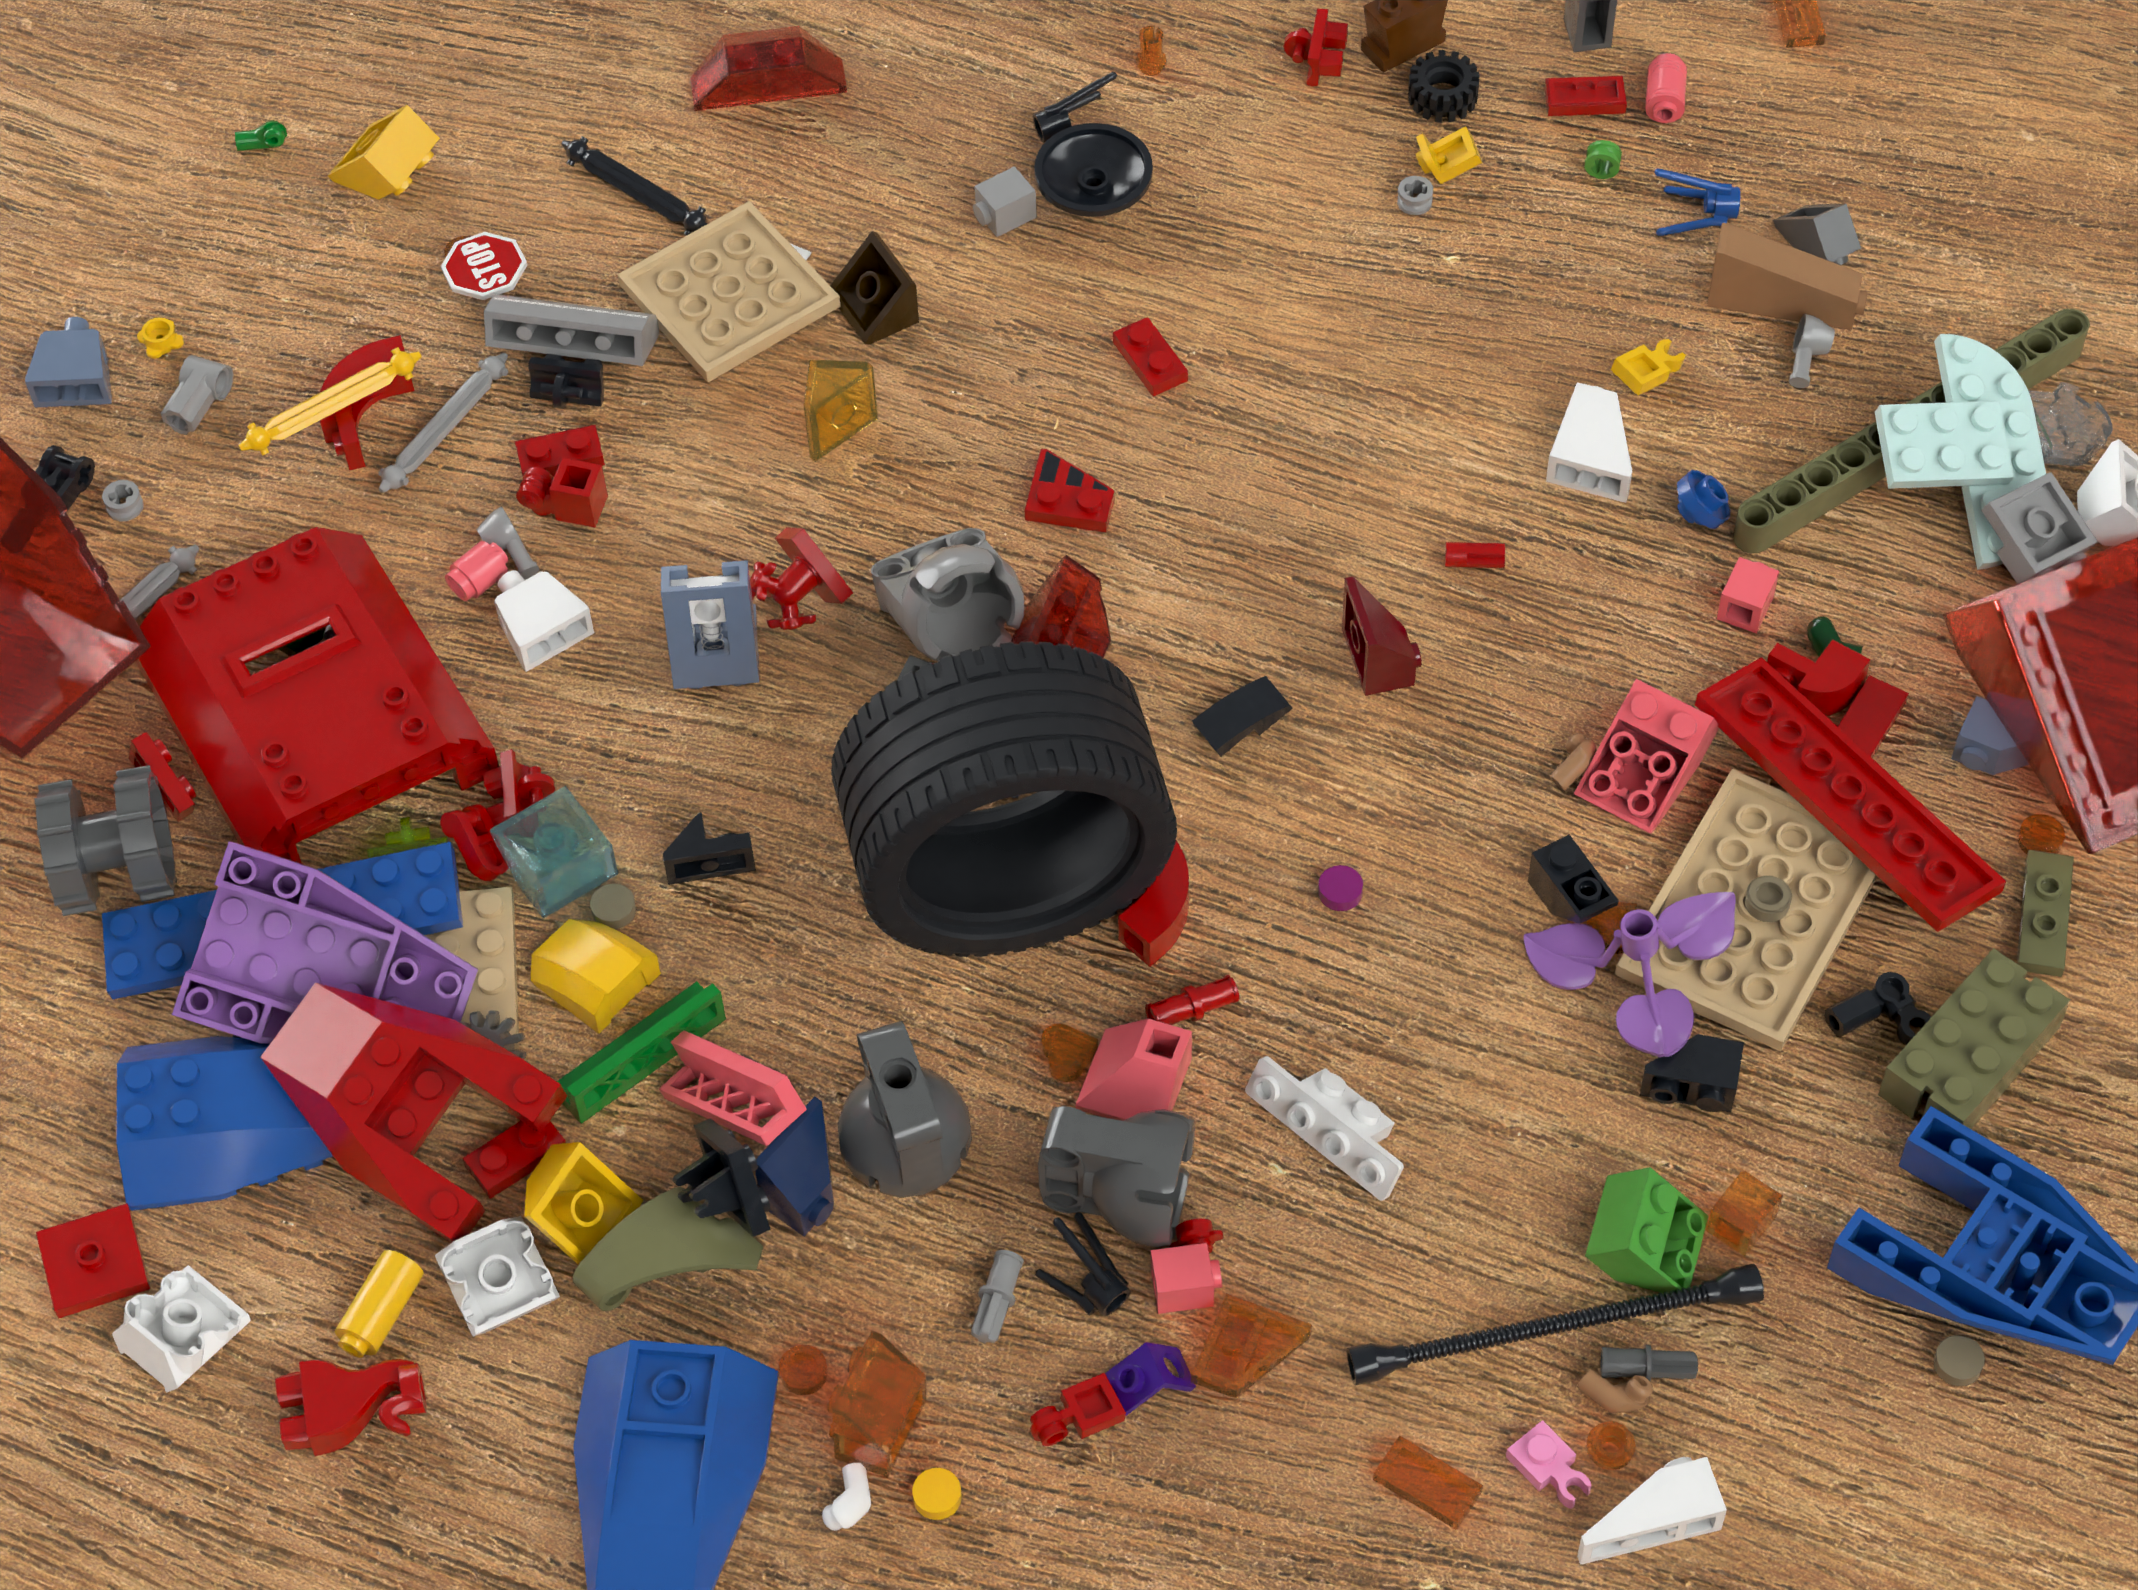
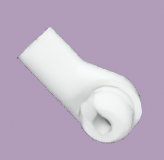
[822,1463,871,1531]

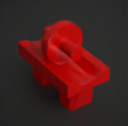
[1283,8,1348,87]
[483,749,555,838]

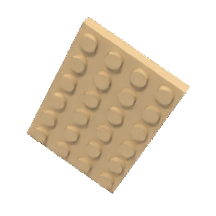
[1615,769,1878,1052]

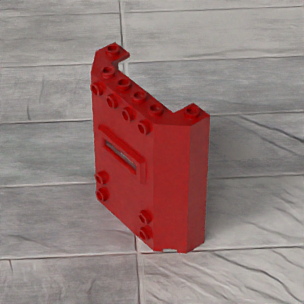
[129,527,499,864]

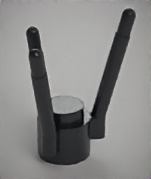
[1032,72,1117,143]
[1035,1212,1131,1316]

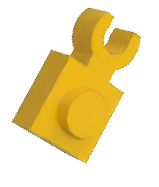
[1611,339,1686,396]

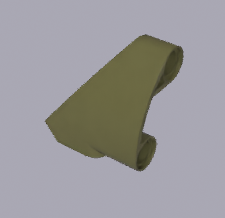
[573,1187,763,1312]

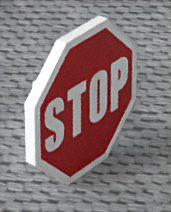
[441,232,527,300]

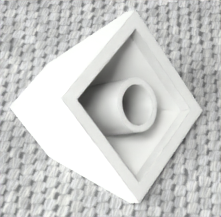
[2077,439,2138,548]

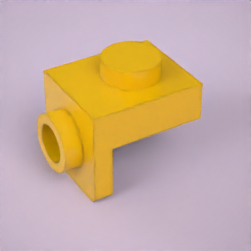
[1415,126,1483,184]

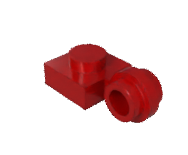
[1030,1372,1126,1446]

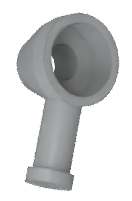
[1789,314,1835,388]
[476,506,539,580]

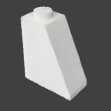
[1546,382,1632,503]

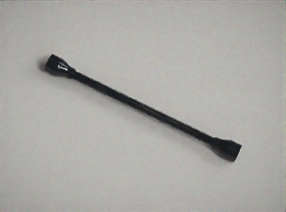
[1346,1264,1764,1386]

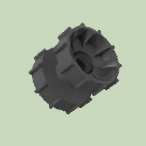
[34,765,177,916]

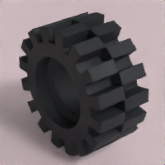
[1408,50,1480,123]

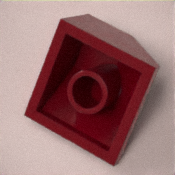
[1342,576,1422,696]

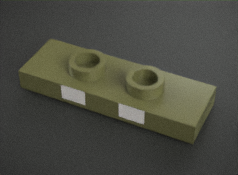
[2017,850,2074,977]

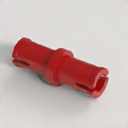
[1145,975,1240,1025]

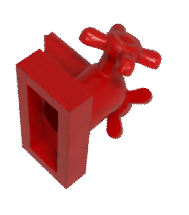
[750,527,854,630]

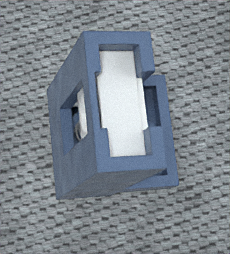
[661,560,759,689]

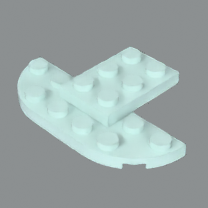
[1875,334,2046,570]

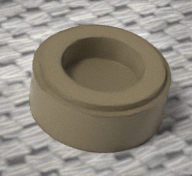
[1745,876,1792,922]
[590,884,636,929]
[1933,1335,1985,1386]

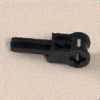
[4,445,95,553]

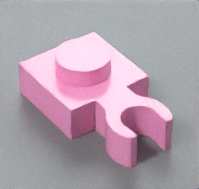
[1506,1420,1591,1509]

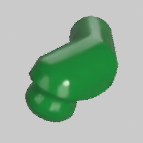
[235,120,287,151]

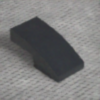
[1192,676,1293,757]

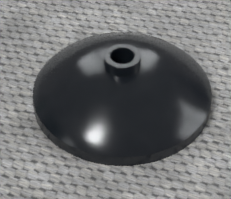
[1034,123,1153,217]

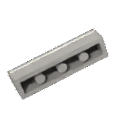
[484,294,659,366]

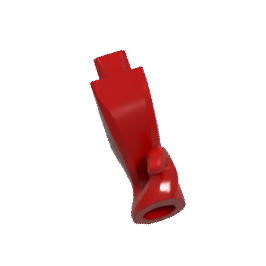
[275,1359,427,1456]

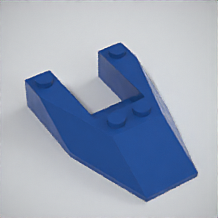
[1827,1106,2138,1365]

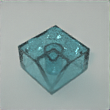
[490,786,618,919]

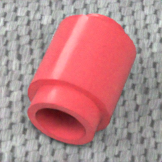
[445,541,509,601]

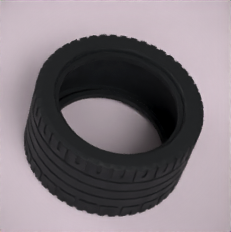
[831,641,1177,957]

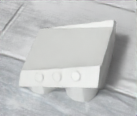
[434,1216,560,1337]
[112,1265,251,1393]

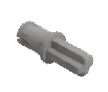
[971,1250,1024,1344]

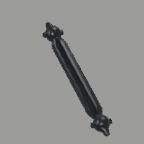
[561,136,708,235]

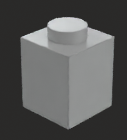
[973,166,1037,237]

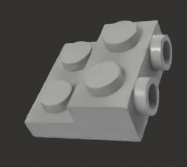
[1981,472,2098,589]

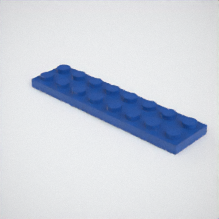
[102,842,463,1000]

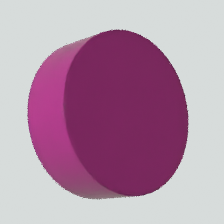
[1318,865,1363,911]

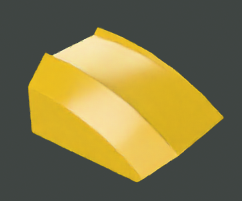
[530,919,661,1034]

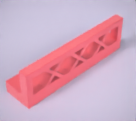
[659,1030,807,1146]

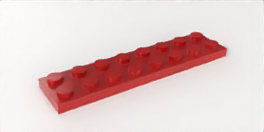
[1695,657,2006,932]

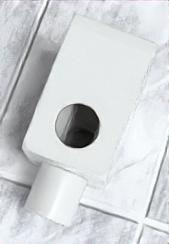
[494,570,594,672]

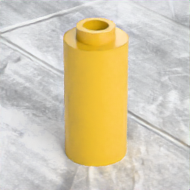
[334,1250,424,1358]

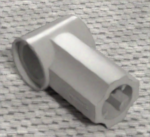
[160,355,233,435]

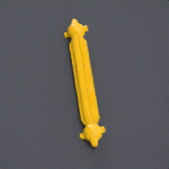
[238,347,422,456]

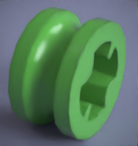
[1584,140,1622,179]

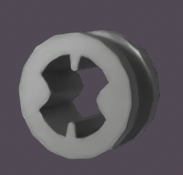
[1397,176,1434,215]
[102,480,144,522]

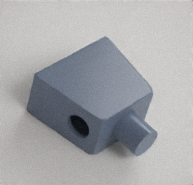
[25,317,112,408]

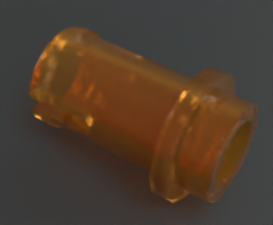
[1136,26,1167,76]

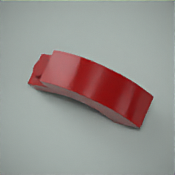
[320,335,415,471]
[1118,839,1189,967]

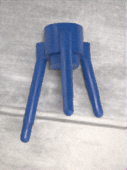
[1654,168,1740,236]

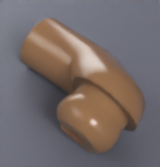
[1549,733,1596,791]
[1577,1369,1653,1413]

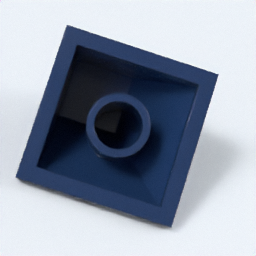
[755,1097,834,1236]

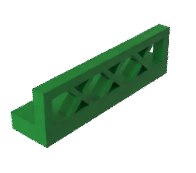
[557,981,726,1124]

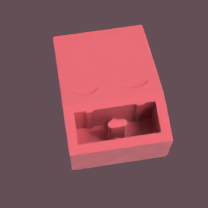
[1574,679,1719,835]

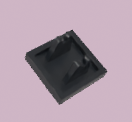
[672,1118,771,1237]

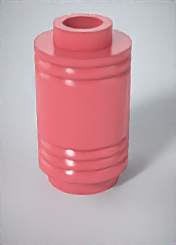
[1645,53,1687,123]

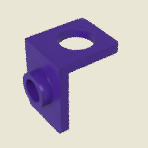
[1105,1342,1196,1416]

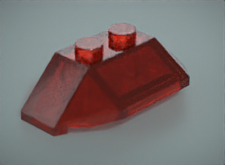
[690,26,847,111]
[1011,555,1111,659]

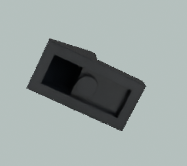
[663,812,756,885]

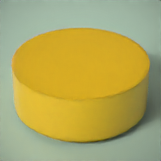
[912,1468,962,1520]

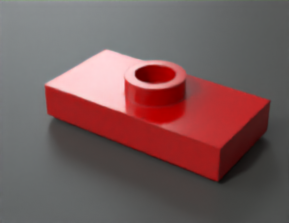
[1544,76,1627,116]

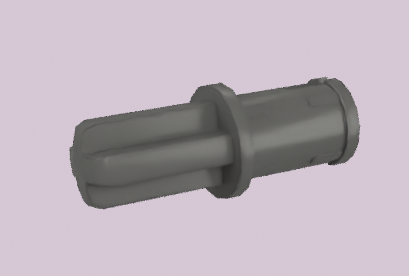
[1600,1344,1698,1381]

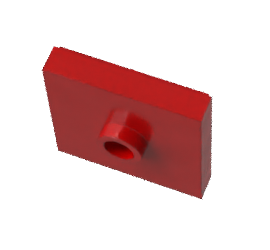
[36,1203,151,1319]

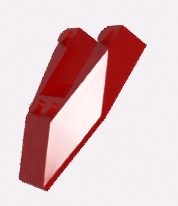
[260,982,567,1243]

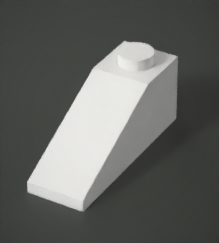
[1577,1457,1727,1565]

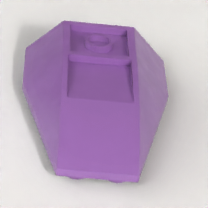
[172,841,478,1044]

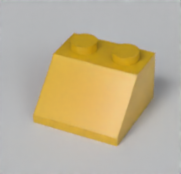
[327,105,440,200]

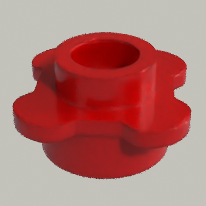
[1169,1218,1224,1254]

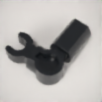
[1824,972,1931,1045]

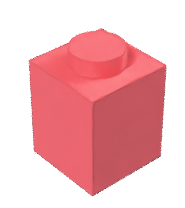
[1717,557,1779,634]
[1151,1243,1222,1314]

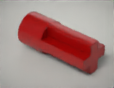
[1445,542,1505,568]

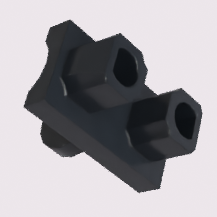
[528,354,604,409]

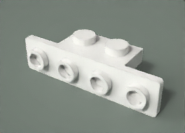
[1245,1056,1404,1201]

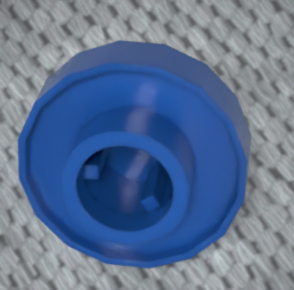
[1677,470,1731,529]

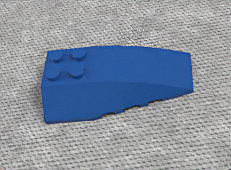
[116,1036,333,1211]

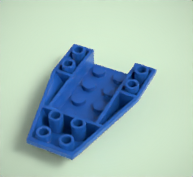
[573,1340,779,1590]

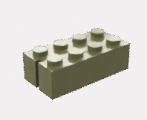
[1878,948,2070,1129]

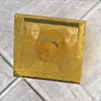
[804,360,878,462]

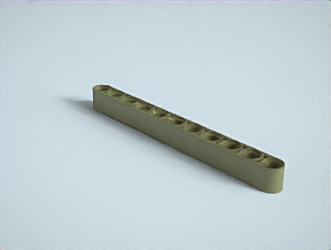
[1733,309,2090,554]

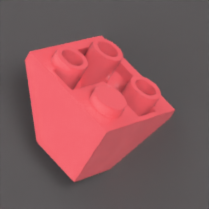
[1075,1019,1192,1121]

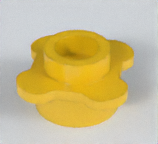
[137,318,184,359]

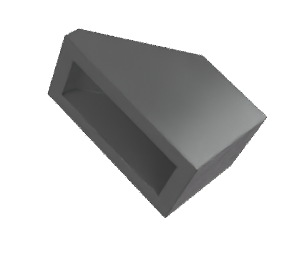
[1563,0,1617,52]
[1773,203,1861,265]

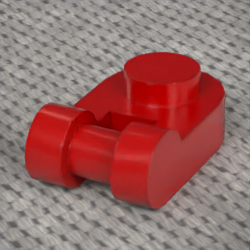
[440,804,510,881]

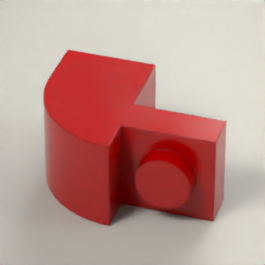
[1767,639,1871,716]

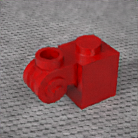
[516,458,608,528]

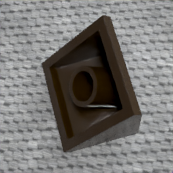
[830,231,919,345]

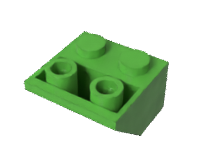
[1585,1167,1709,1293]

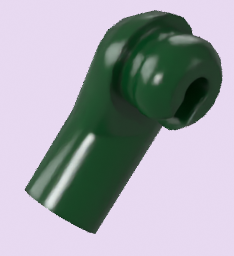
[1807,616,1863,657]

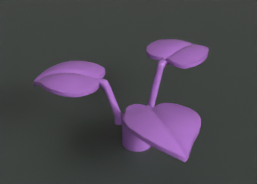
[1524,892,1736,1057]

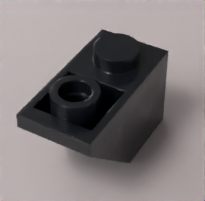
[1528,834,1619,924]
[1640,1034,1744,1112]

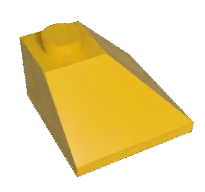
[524,1142,644,1265]

